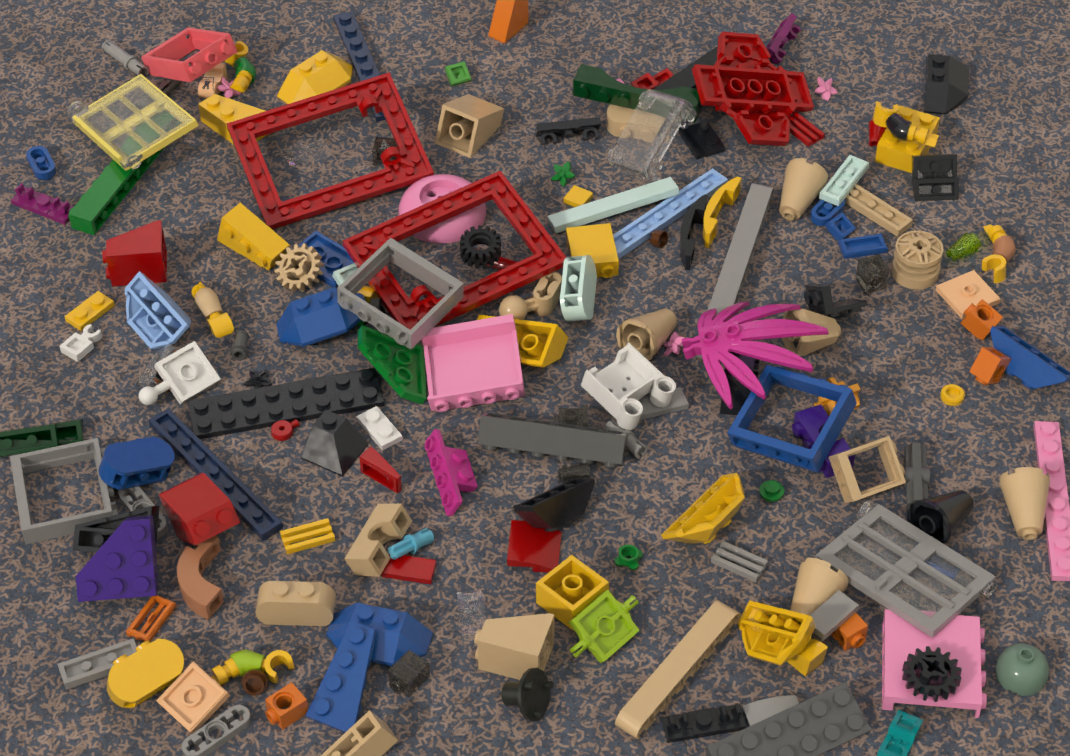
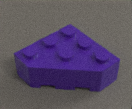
[76,515,159,602]

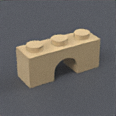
[344,504,412,577]

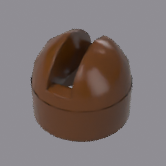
[649,230,668,249]

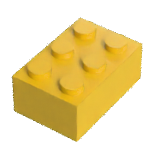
[875,105,940,173]

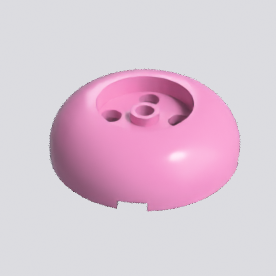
[398,174,486,244]

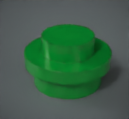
[759,480,784,502]

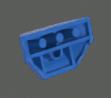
[276,287,365,347]
[990,326,1070,389]
[326,603,433,667]

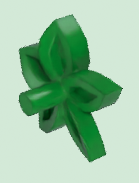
[551,162,576,187]

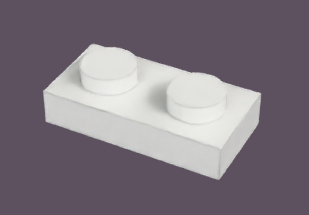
[356,406,403,451]

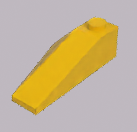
[477,315,569,368]

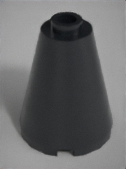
[907,490,974,544]

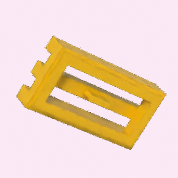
[280,518,335,554]

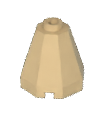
[781,309,841,356]

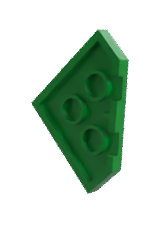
[358,325,426,404]

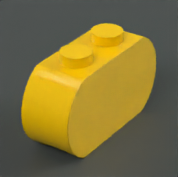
[107,639,184,708]

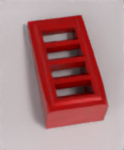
[359,446,402,493]

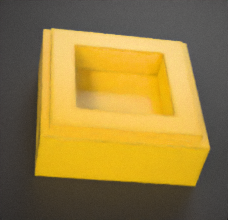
[563,185,593,207]

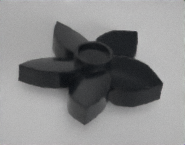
[243,370,272,389]

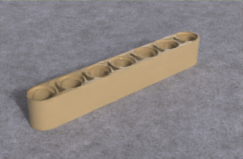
[615,600,741,740]

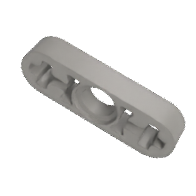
[119,486,168,538]
[182,705,251,756]

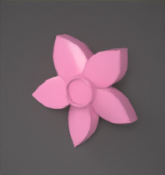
[217,77,241,99]
[815,77,838,101]
[663,332,684,356]

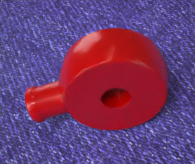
[271,419,300,441]

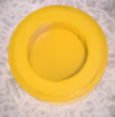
[940,384,965,406]

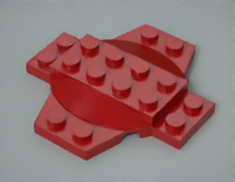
[692,31,814,146]

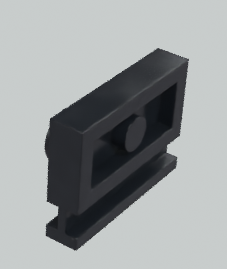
[679,121,725,160]

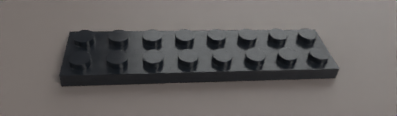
[188,367,384,439]

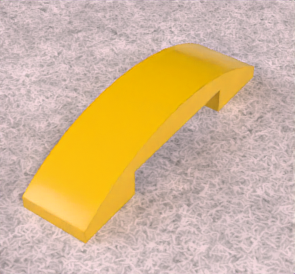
[703,177,742,248]

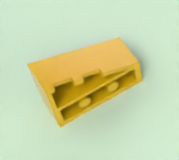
[198,94,267,145]
[217,203,290,271]

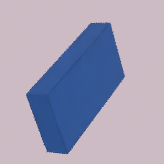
[838,234,888,259]

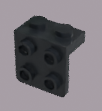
[804,283,868,317]

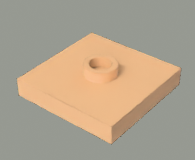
[936,270,1001,319]
[156,661,231,734]

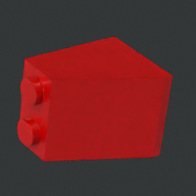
[102,220,167,287]
[158,472,240,545]

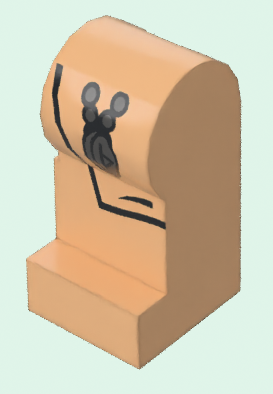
[198,63,228,98]

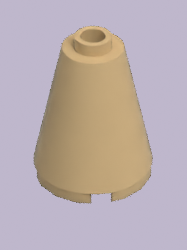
[779,158,828,221]
[616,309,677,361]
[1000,467,1050,540]
[790,557,849,615]

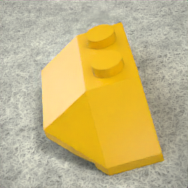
[277,50,353,104]
[661,473,745,544]
[738,600,816,666]

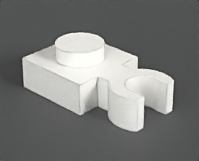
[60,324,102,362]

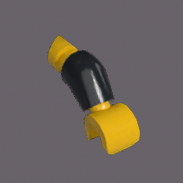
[873,101,939,147]

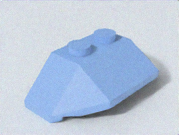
[124,271,191,349]

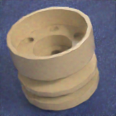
[891,231,944,290]

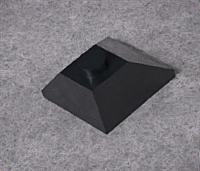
[301,410,368,477]

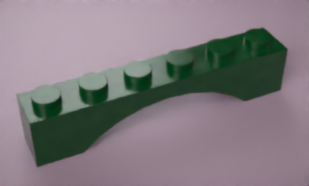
[573,64,702,123]

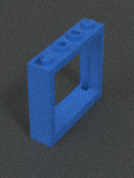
[727,365,857,473]

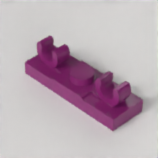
[766,13,801,64]
[11,183,74,225]

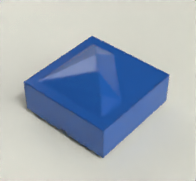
[825,212,856,240]

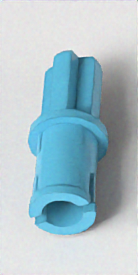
[388,528,434,560]

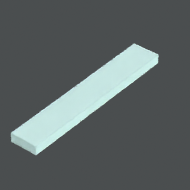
[548,177,679,233]

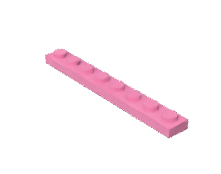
[1033,421,1070,581]

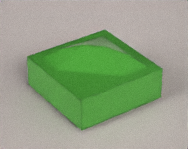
[444,61,472,87]

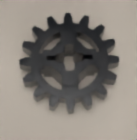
[902,646,962,702]

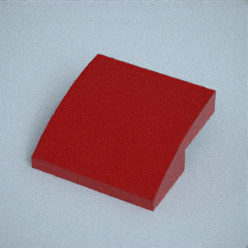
[507,520,562,573]

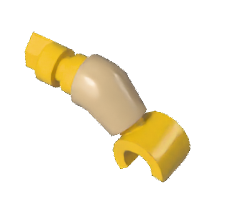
[191,282,234,338]

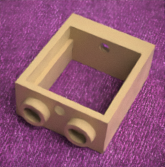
[829,436,906,503]

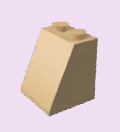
[435,94,504,158]
[474,613,555,680]

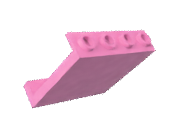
[422,314,525,412]
[882,609,987,718]

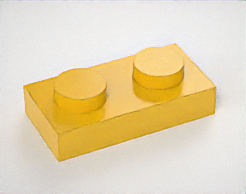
[64,291,115,331]

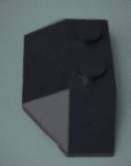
[924,54,969,114]
[512,478,595,532]

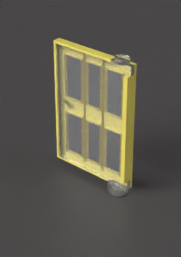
[67,74,199,171]

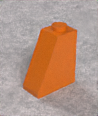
[488,0,529,44]

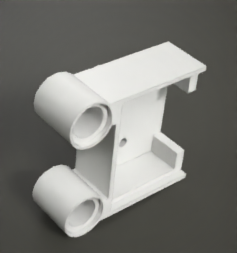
[581,343,676,430]

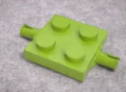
[568,590,640,663]

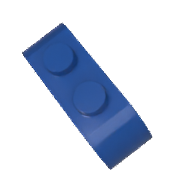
[99,437,175,490]

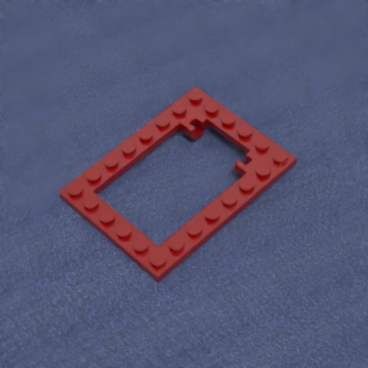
[226,72,434,230]
[343,171,566,330]

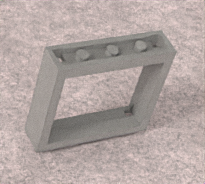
[337,238,464,349]
[10,438,118,545]

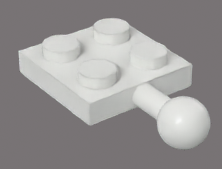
[138,341,221,405]

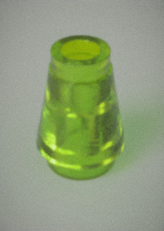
[946,232,981,261]

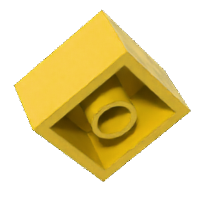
[536,555,609,631]

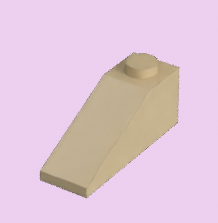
[321,710,398,756]

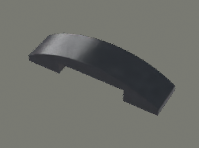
[680,195,708,270]

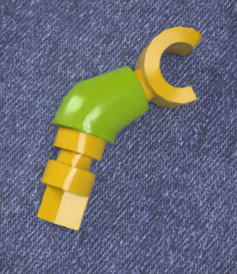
[211,649,295,686]

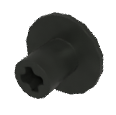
[501,668,554,722]

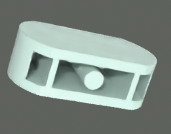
[560,255,597,322]

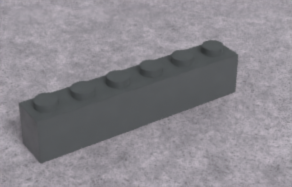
[478,412,628,467]

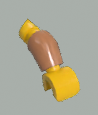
[982,224,1016,283]

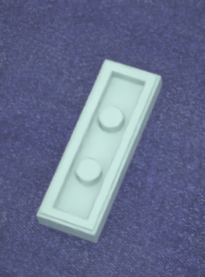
[819,155,869,206]

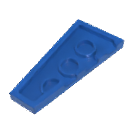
[305,621,377,733]

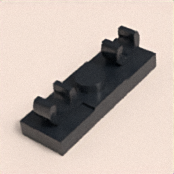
[535,117,601,145]
[661,703,746,743]

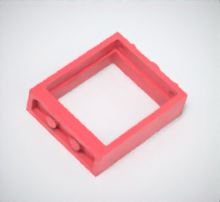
[141,27,237,82]

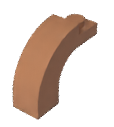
[177,535,224,620]

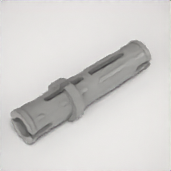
[102,40,149,77]

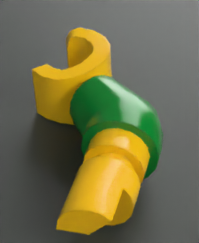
[224,41,256,92]

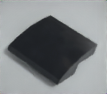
[912,154,959,201]

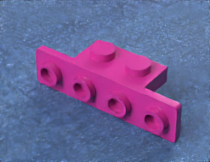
[425,429,478,516]

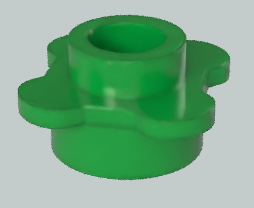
[614,544,643,570]

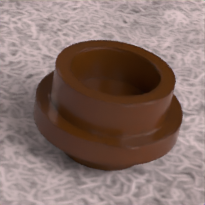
[241,669,268,695]

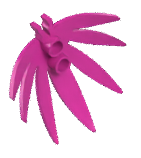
[681,301,829,409]

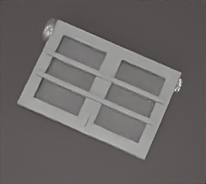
[815,500,996,638]

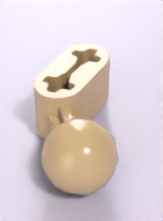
[499,272,562,320]

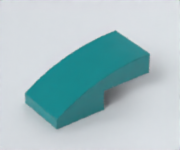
[877,710,923,756]

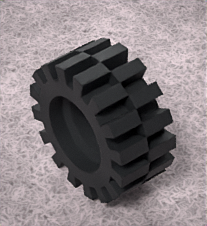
[460,225,501,269]

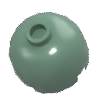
[995,643,1049,696]

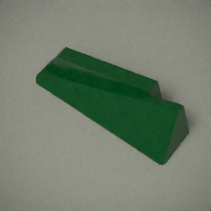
[0,419,84,457]

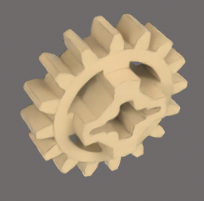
[275,243,324,292]

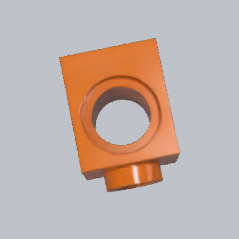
[960,299,1003,340]
[969,347,1011,385]
[831,613,868,651]
[265,682,308,730]

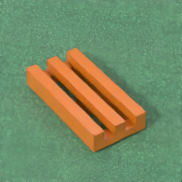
[126,595,176,642]

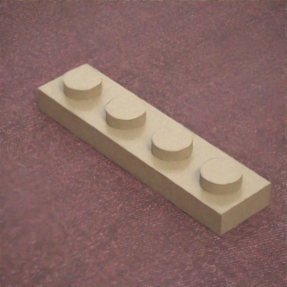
[845,184,913,237]

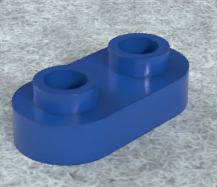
[26,146,56,180]
[810,199,846,226]

